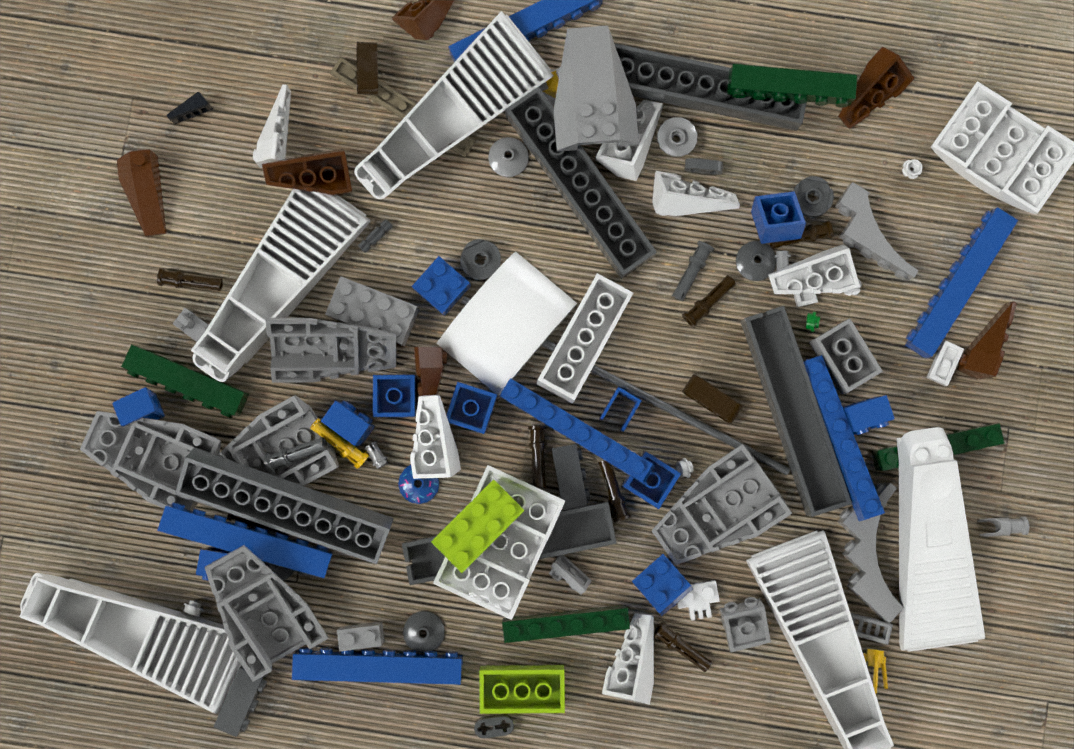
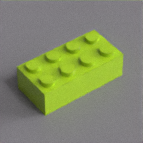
[431,479,525,573]
[479,665,565,714]

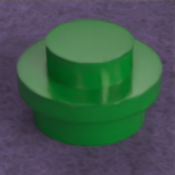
[806,311,820,332]

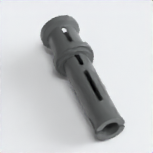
[672,241,714,302]
[264,437,327,472]

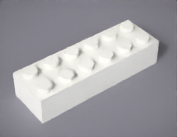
[537,273,633,404]

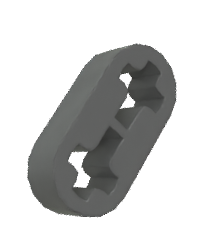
[684,158,723,175]
[474,714,514,739]

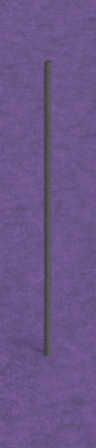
[461,296,790,475]

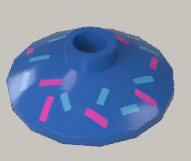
[398,465,439,504]

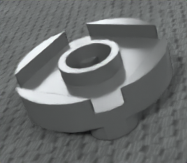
[792,176,834,218]
[460,239,501,280]

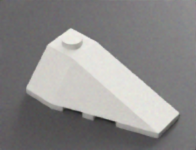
[253,84,291,168]
[596,100,663,181]
[652,171,740,216]
[768,244,860,294]
[410,395,461,479]
[602,613,654,705]

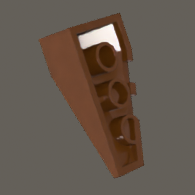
[392,0,454,40]
[838,47,915,129]
[117,149,167,237]
[262,149,352,195]
[957,301,1017,380]
[414,347,448,397]

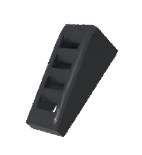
[166,92,213,124]

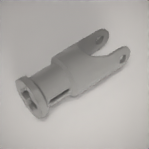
[977,516,1029,537]

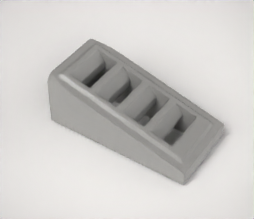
[847,613,893,645]

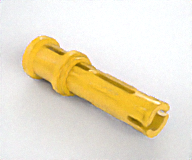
[310,418,368,469]

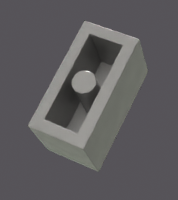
[337,621,385,651]

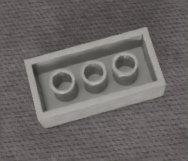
[325,276,420,347]

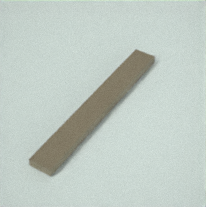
[330,57,476,158]

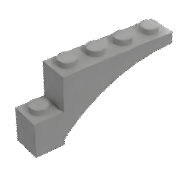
[834,182,918,281]

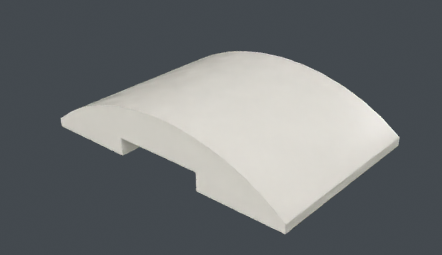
[931,81,1074,214]
[437,251,577,396]
[433,465,565,620]

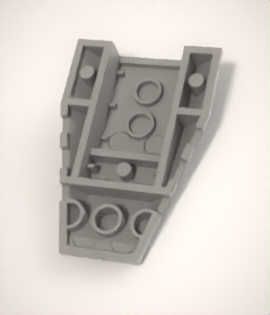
[554,26,639,152]
[266,318,396,383]
[217,395,339,486]
[80,411,221,511]
[652,444,792,565]
[205,545,328,682]

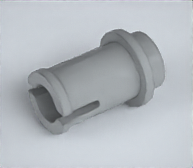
[774,251,791,271]
[364,441,388,469]

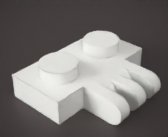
[677,580,720,621]

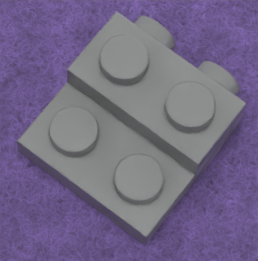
[719,597,771,652]

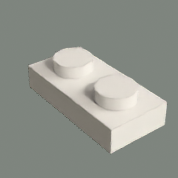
[926,340,964,386]

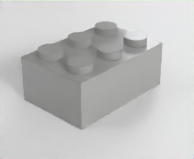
[809,318,883,394]

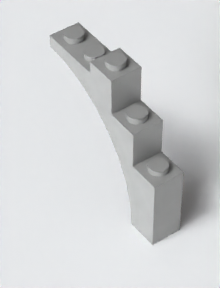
[837,482,903,623]

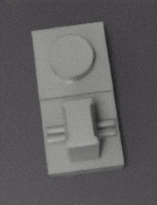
[173,308,209,342]
[549,555,592,595]

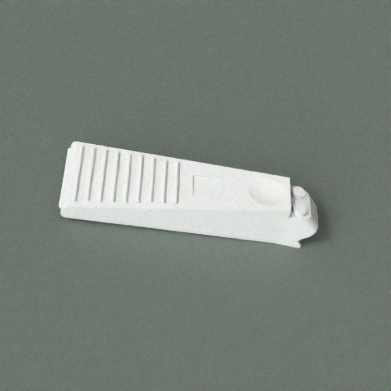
[354,11,554,199]
[191,189,370,382]
[897,427,985,652]
[746,530,894,749]
[19,573,242,714]

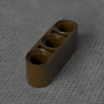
[356,42,378,95]
[682,374,743,424]

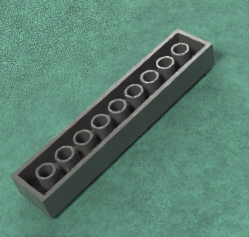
[614,43,807,131]
[505,86,657,279]
[175,448,394,565]

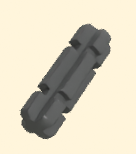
[359,219,393,253]

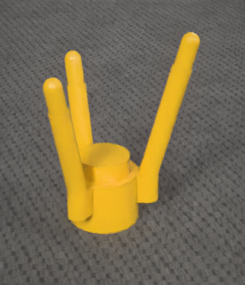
[863,648,888,694]

